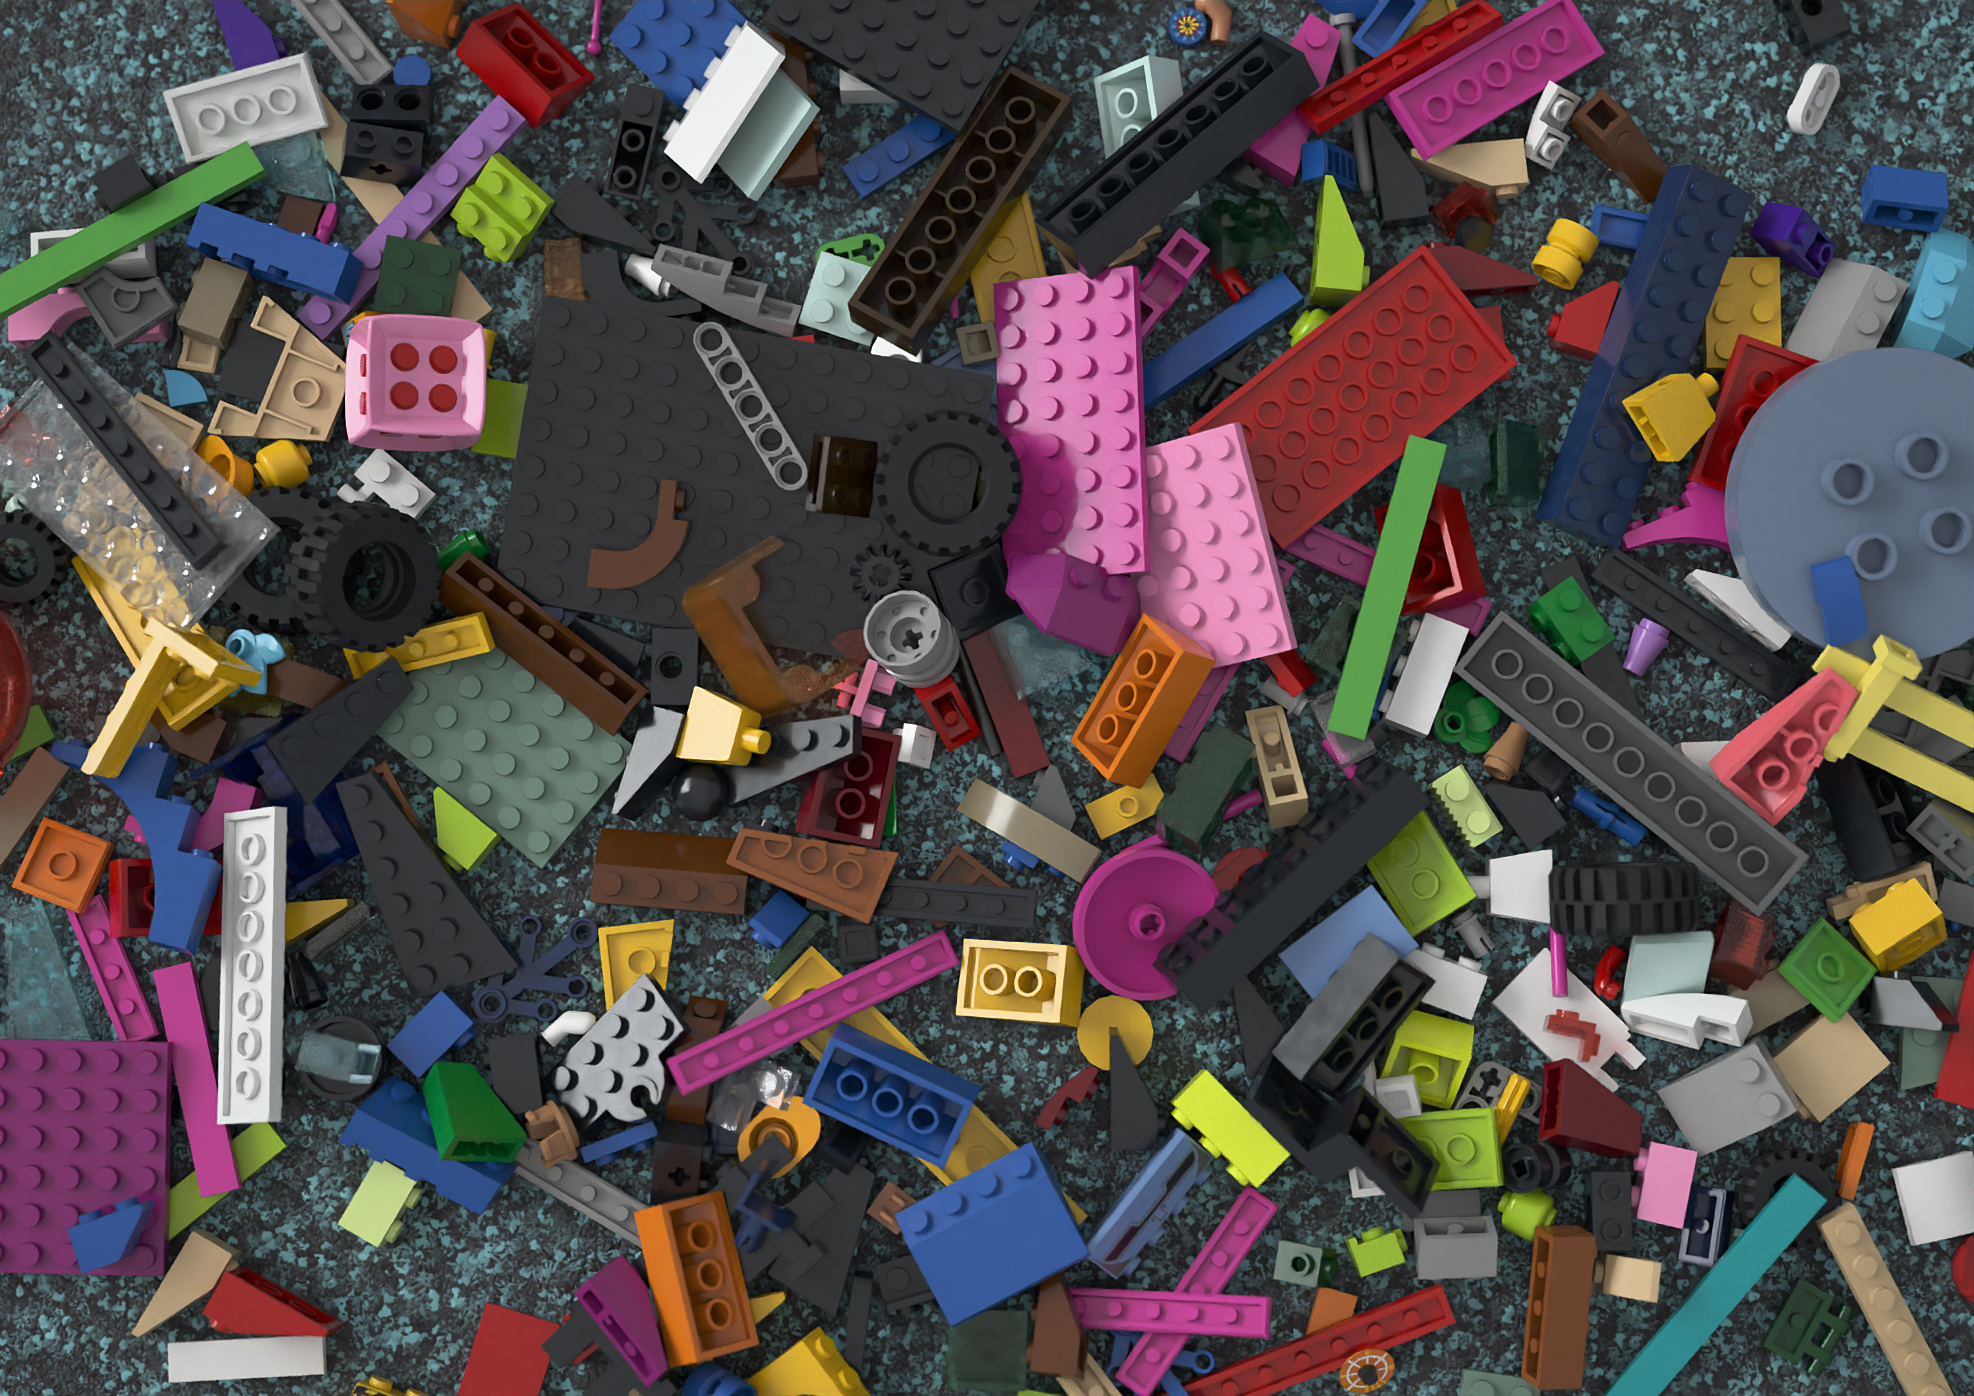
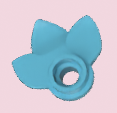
[225,629,286,697]

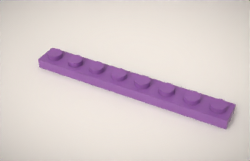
[296,94,529,342]

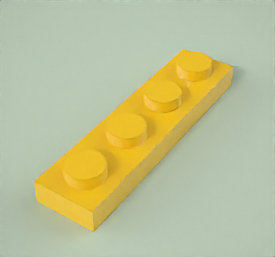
[343,611,496,680]

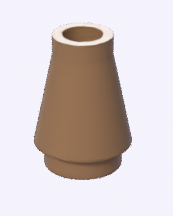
[1482,723,1531,782]

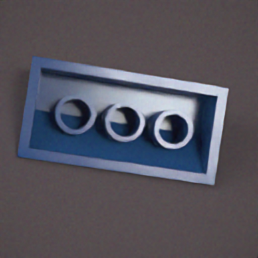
[802,1021,981,1169]

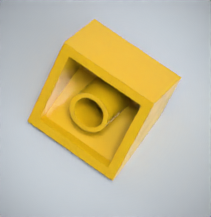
[1849,877,1948,978]

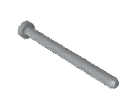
[1329,13,1375,193]

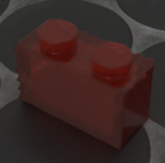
[1707,898,1777,991]

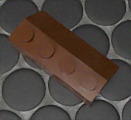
[590,828,751,916]

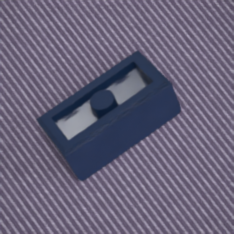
[1678,1184,1735,1267]

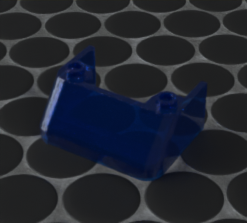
[189,713,360,899]

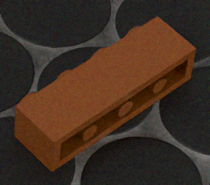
[1521,1225,1597,1390]

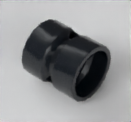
[1501,1140,1572,1194]

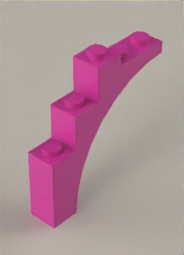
[1618,482,1731,553]

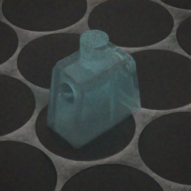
[295,1028,381,1084]

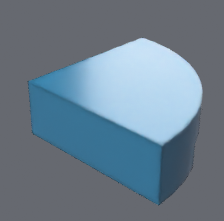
[165,370,210,409]

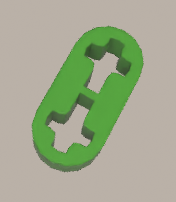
[816,234,885,267]

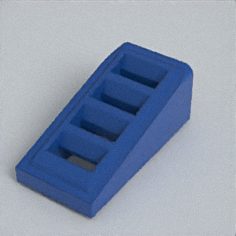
[1301,139,1357,194]

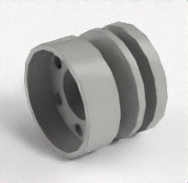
[863,590,961,688]

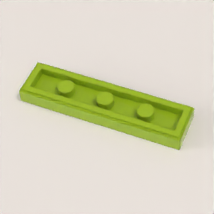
[169,1122,289,1242]

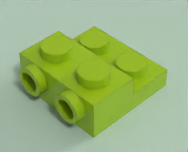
[450,152,555,264]

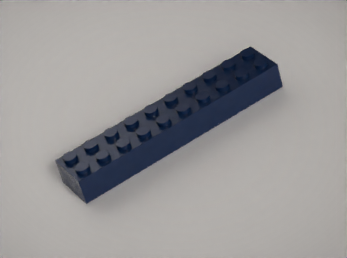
[1534,164,1753,548]

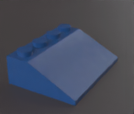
[895,1141,1091,1328]

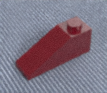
[1425,241,1538,298]

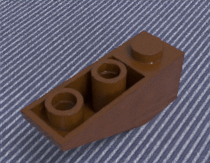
[1567,88,1667,205]
[120,678,236,770]
[1026,1271,1089,1381]

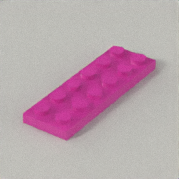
[1384,0,1605,162]

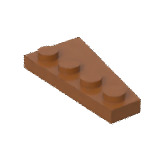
[726,828,899,925]

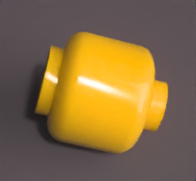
[252,439,313,491]

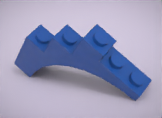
[50,739,223,956]

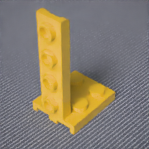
[81,617,263,779]

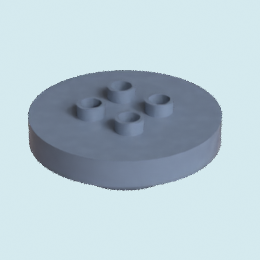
[1724,348,1974,662]

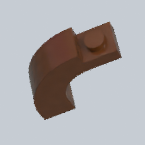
[587,479,691,589]
[266,658,350,709]
[666,995,728,1125]

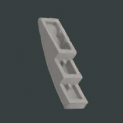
[651,244,802,338]

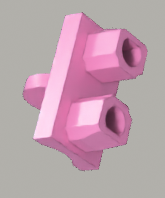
[830,658,897,730]

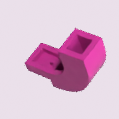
[124,777,265,855]

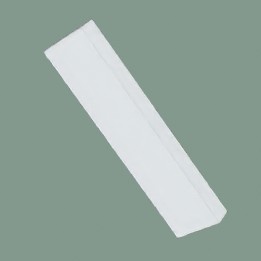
[168,1335,327,1383]

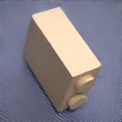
[1770,1012,1890,1123]

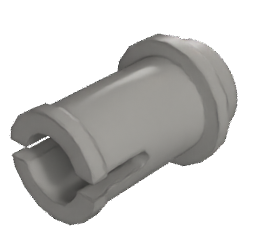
[1260,672,1311,717]
[1450,907,1496,959]

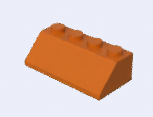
[1070,613,1216,789]
[634,1190,759,1368]

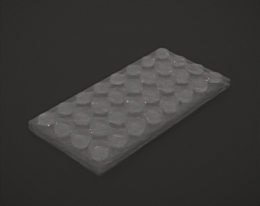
[0,341,281,631]

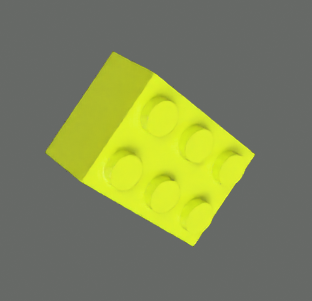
[1169,1069,1290,1188]

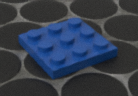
[608,0,759,114]

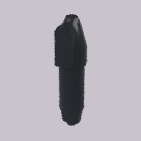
[162,301,184,370]

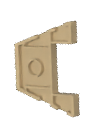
[207,295,346,442]

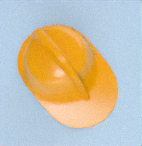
[193,435,257,512]
[737,1095,821,1179]

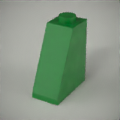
[422,1061,527,1163]

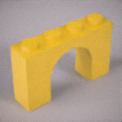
[746,1326,871,1396]

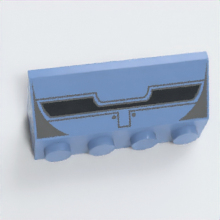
[1085,1127,1214,1280]

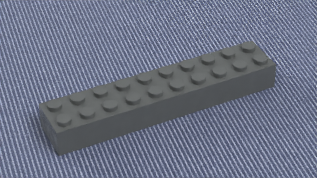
[1453,610,1810,917]

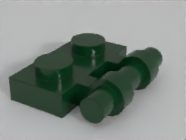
[1760,1277,1856,1378]

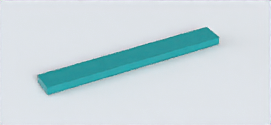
[1602,1172,1827,1396]

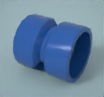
[683,1360,757,1396]

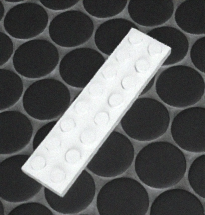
[217,806,288,1124]

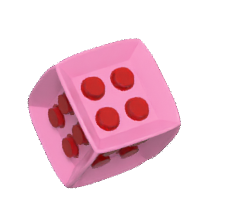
[345,314,486,452]

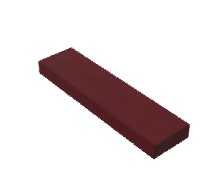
[962,625,1050,780]

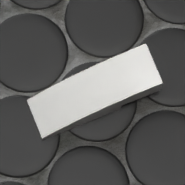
[1621,993,1753,1050]

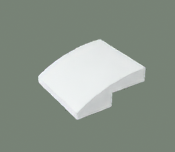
[1892,1151,1974,1245]

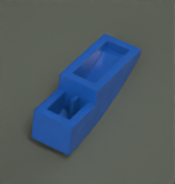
[1351,0,1432,58]

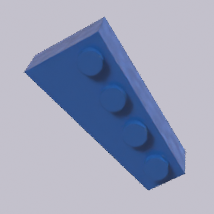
[186,202,364,305]
[338,1075,518,1215]

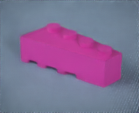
[1239,13,1342,188]

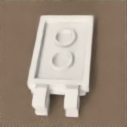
[1491,947,1646,1093]

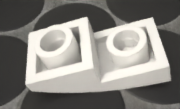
[1525,81,1581,170]

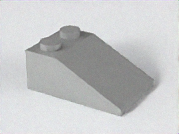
[1657,1035,1800,1158]

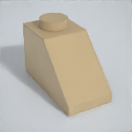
[1592,1251,1662,1303]

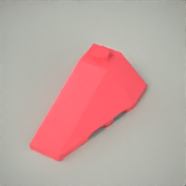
[1708,666,1858,827]

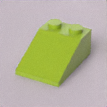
[1308,175,1370,307]

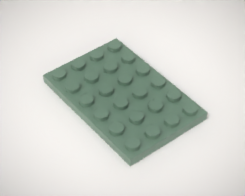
[375,616,633,869]

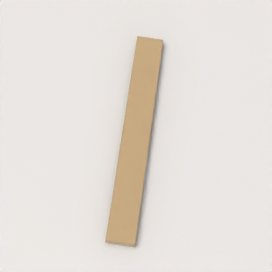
[307,90,494,323]

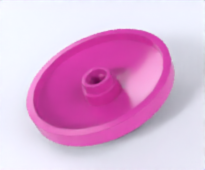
[1073,847,1220,1001]

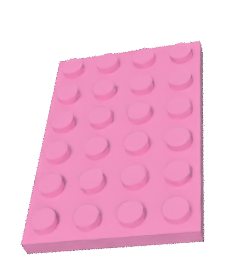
[1130,422,1298,669]

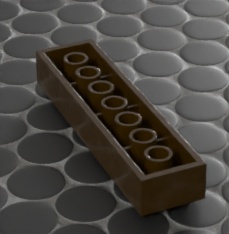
[847,64,1073,357]

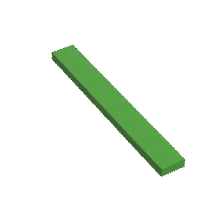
[0,140,267,321]
[1326,435,1447,741]

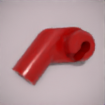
[1594,944,1627,1000]

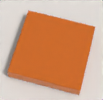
[11,817,116,916]

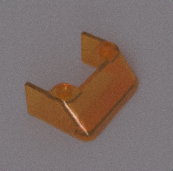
[681,536,860,719]

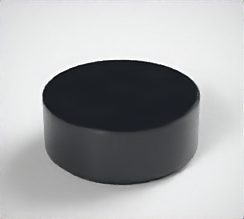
[1455,216,1492,254]

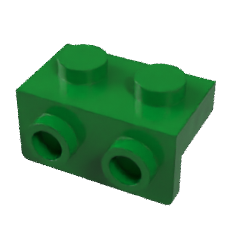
[1526,576,1616,667]

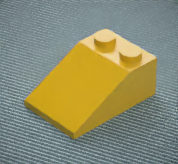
[956,939,1085,1027]

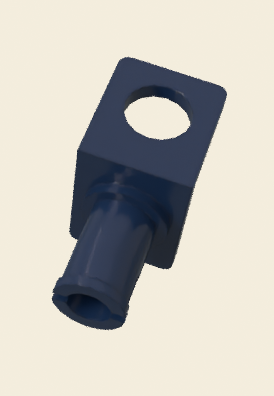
[733,1159,793,1253]

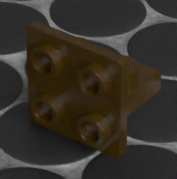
[805,434,878,518]

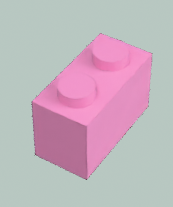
[1631,1140,1698,1229]

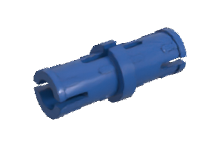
[1569,785,1648,847]

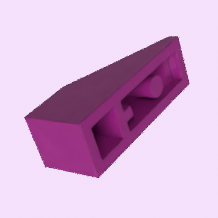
[574,1255,668,1388]

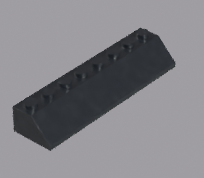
[1034,30,1320,280]

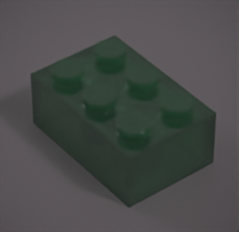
[1154,723,1256,861]

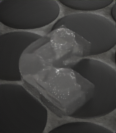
[706,1059,801,1134]

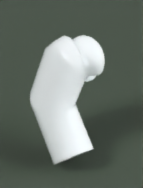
[542,1011,597,1047]

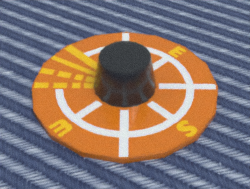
[1338,1349,1395,1393]

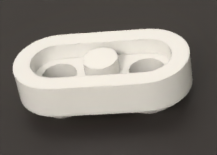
[1787,63,1840,135]

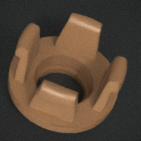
[525,1100,580,1169]

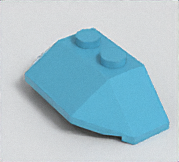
[1888,227,1974,359]

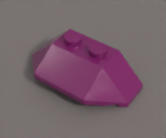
[1006,554,1141,657]

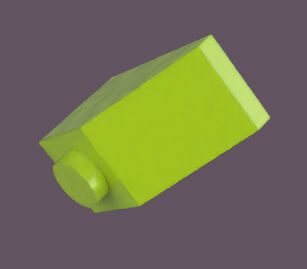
[433,786,502,872]

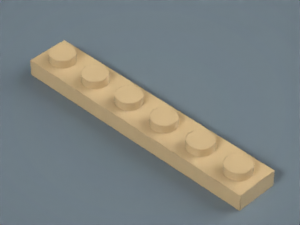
[1815,1202,1954,1396]

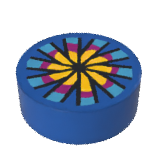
[1169,8,1206,48]

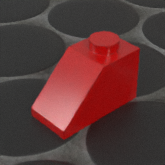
[1546,281,1620,361]
[912,674,981,752]

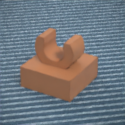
[866,1180,919,1235]

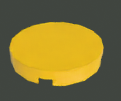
[1077,995,1154,1071]

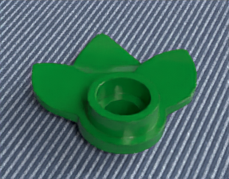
[1432,680,1502,754]

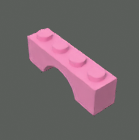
[8,288,169,349]

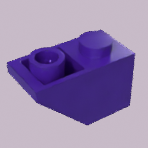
[1750,202,1837,278]

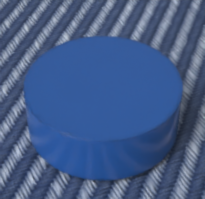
[393,55,433,86]

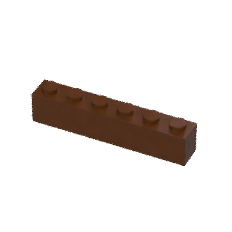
[437,550,648,737]

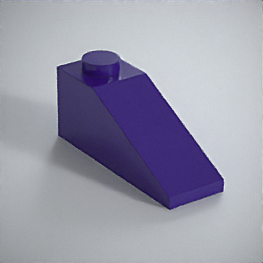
[212,0,290,71]

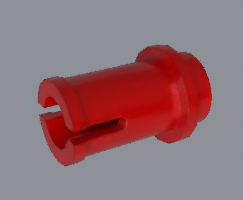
[1209,255,1254,304]

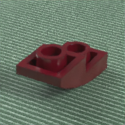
[1035,1065,1102,1130]

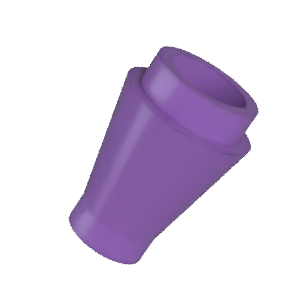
[1622,618,1670,677]

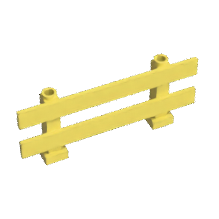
[1812,634,1974,813]

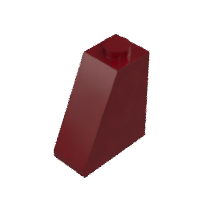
[1538,1058,1642,1159]

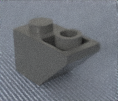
[1024,764,1076,831]

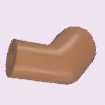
[1195,0,1232,45]

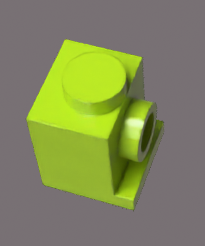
[1344,1226,1408,1277]

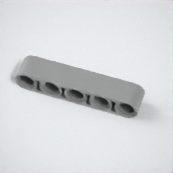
[693,322,810,490]

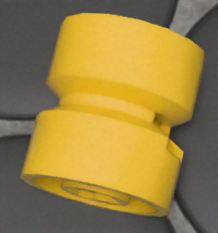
[1531,218,1600,290]

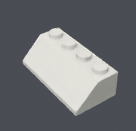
[662,20,786,184]

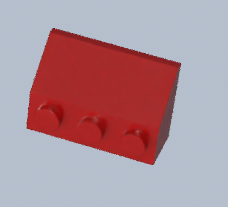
[455,1,596,130]
[1373,483,1487,617]

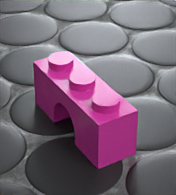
[1139,227,1210,344]

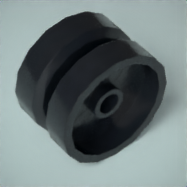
[297,1015,392,1101]

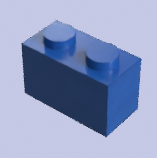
[1861,165,1949,232]
[386,990,479,1078]

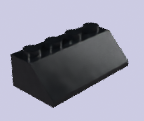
[1813,753,1932,882]
[1272,931,1436,1099]

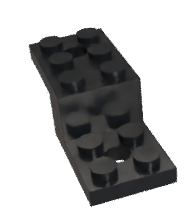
[1243,1054,1441,1219]

